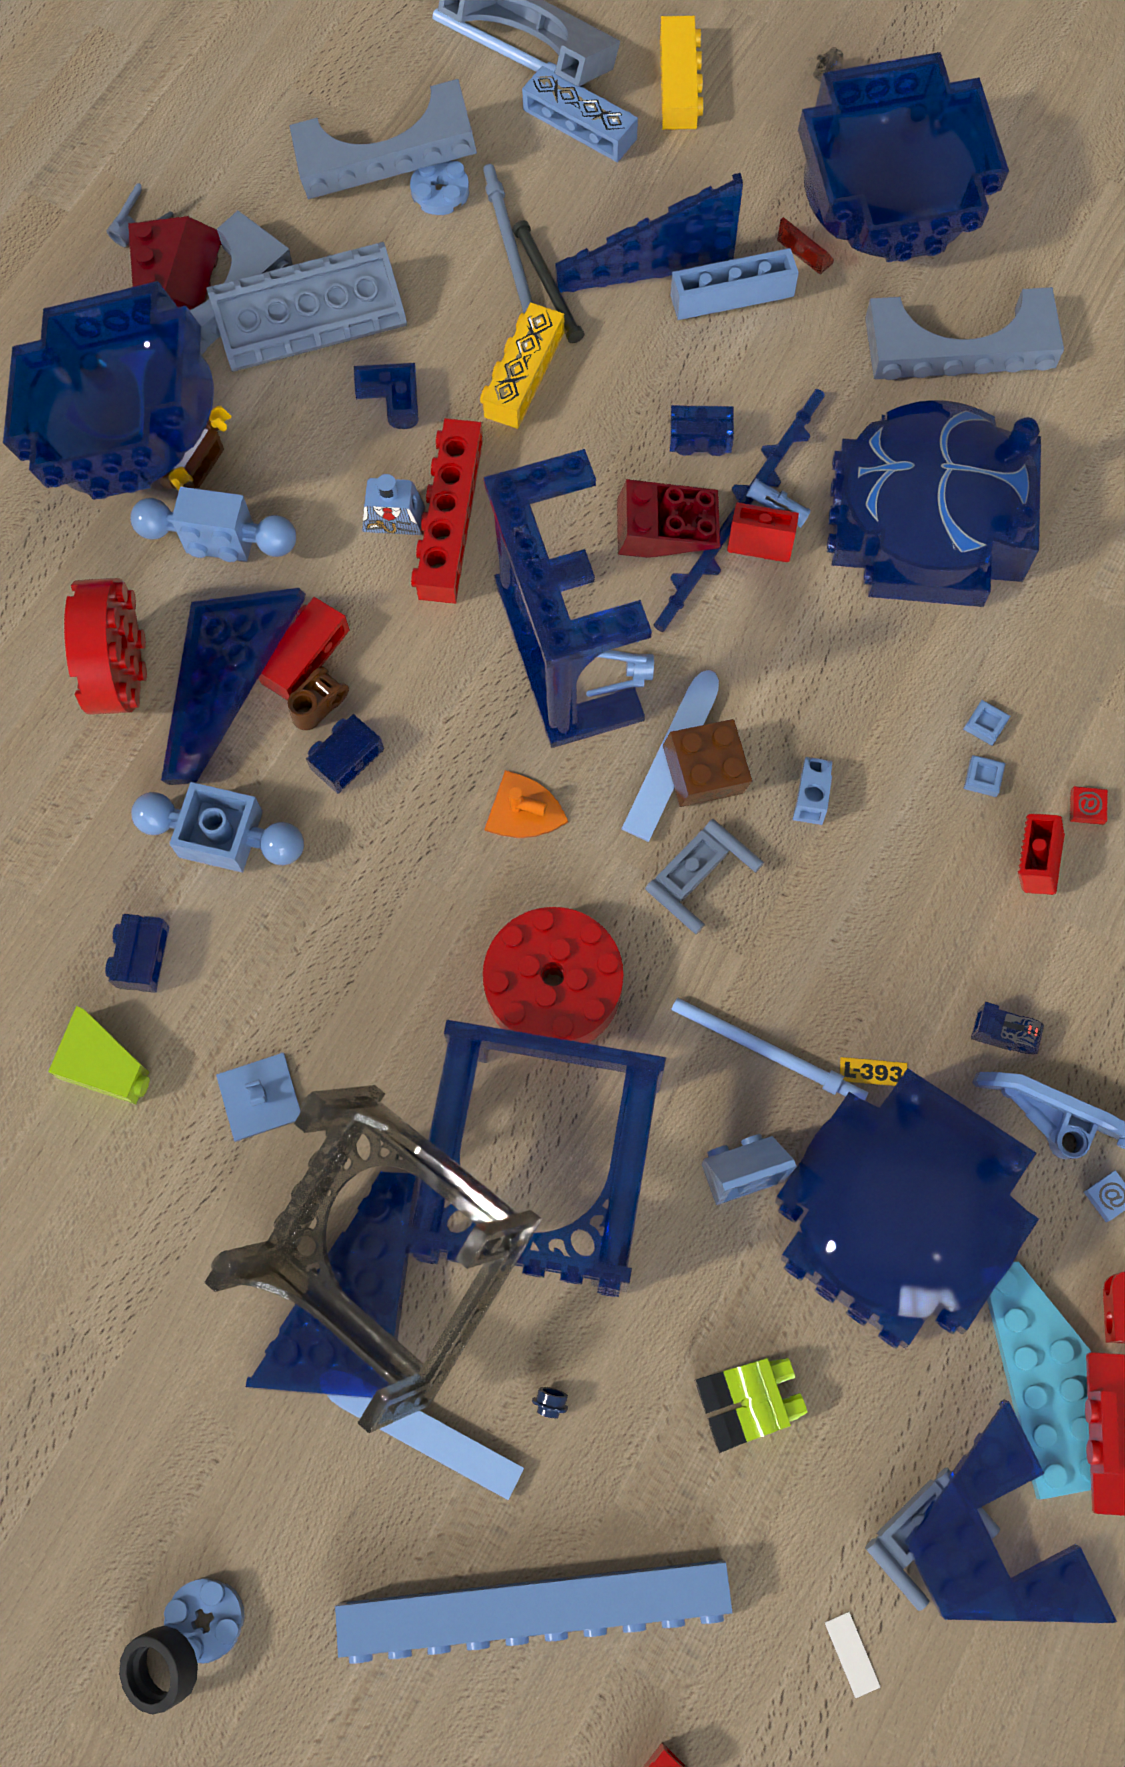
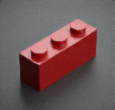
[255,597,350,701]

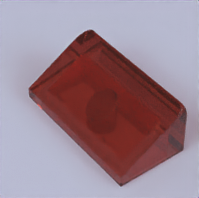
[777,217,834,275]

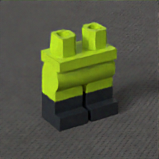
[694,1358,808,1453]

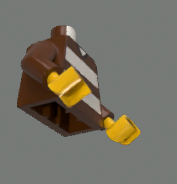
[142,406,232,491]

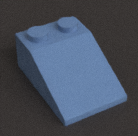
[702,1134,797,1205]

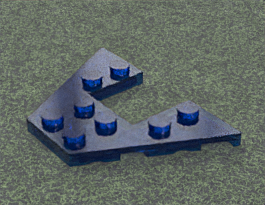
[905,1399,1117,1623]

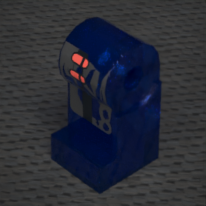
[971,1001,1044,1054]

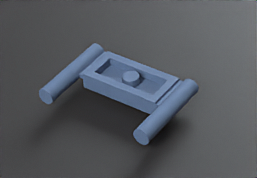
[645,819,764,934]
[865,1467,1000,1611]

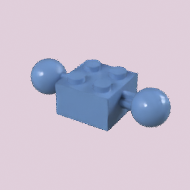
[130,487,296,562]
[131,782,304,873]

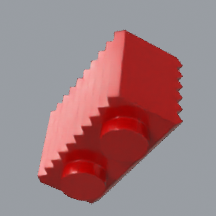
[1017,814,1065,895]

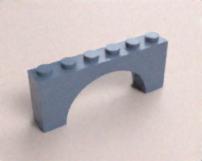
[438,0,620,87]
[289,79,477,199]
[109,210,293,383]
[865,287,1064,380]

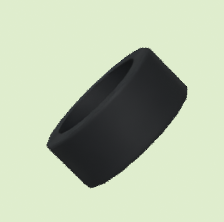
[119,1626,198,1715]

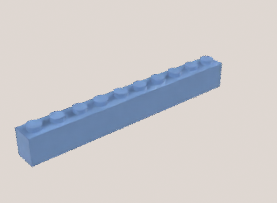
[335,1560,732,1664]

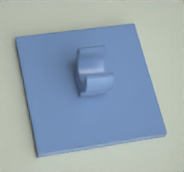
[216,1053,303,1142]

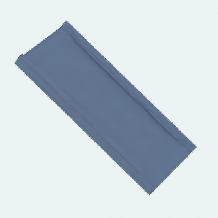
[207,242,407,372]

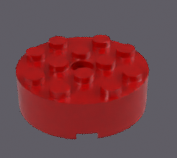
[64,578,147,715]
[483,907,624,1052]

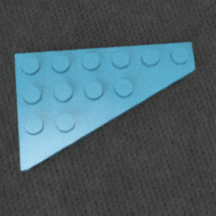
[979,1261,1092,1500]

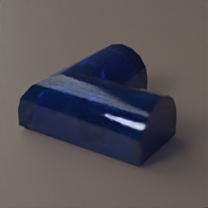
[354,363,419,429]

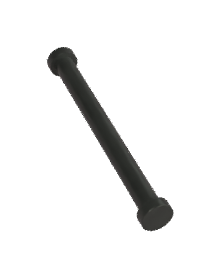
[512,220,585,343]

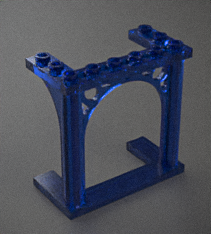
[483,449,652,748]
[401,1020,666,1297]

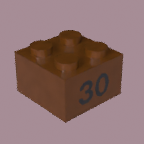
[662,719,753,807]

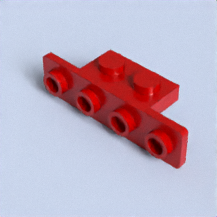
[1085,1352,1125,1516]

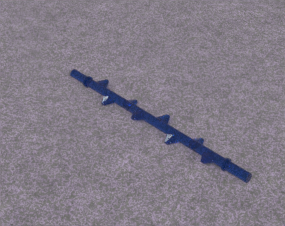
[653,389,825,632]

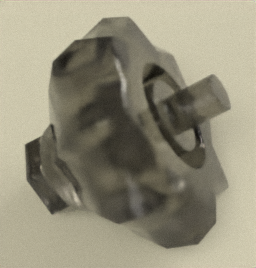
[813,47,846,83]

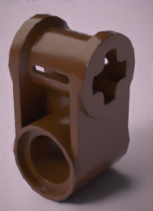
[287,666,349,730]

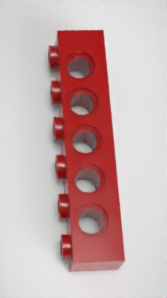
[411,418,483,604]

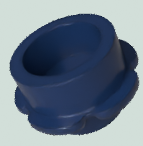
[532,1387,568,1419]

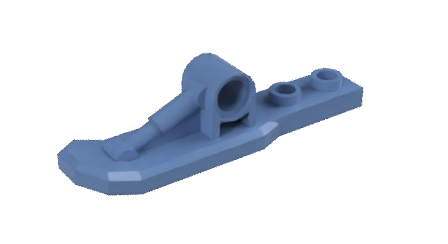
[972,1072,1125,1159]

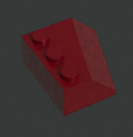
[128,216,222,315]

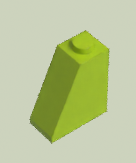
[48,1006,150,1104]

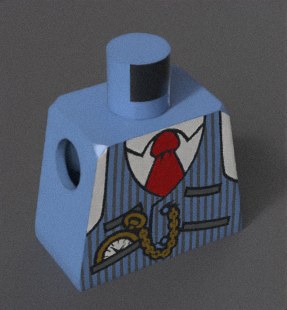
[362,474,425,535]

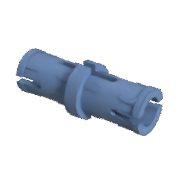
[746,478,811,528]

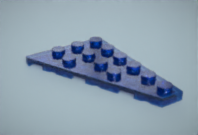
[555,173,743,293]
[161,588,306,785]
[245,1171,419,1401]

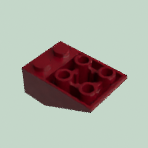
[617,479,720,558]

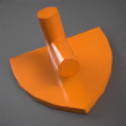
[484,770,568,838]

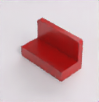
[727,502,799,562]

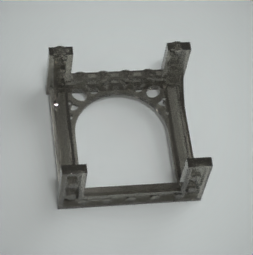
[204,1085,542,1433]

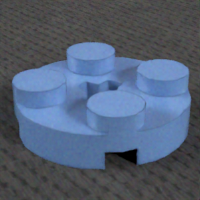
[410,161,469,215]
[164,1578,245,1664]

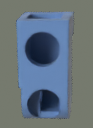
[793,757,832,825]

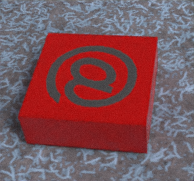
[1070,786,1108,825]

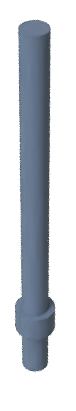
[483,164,533,314]

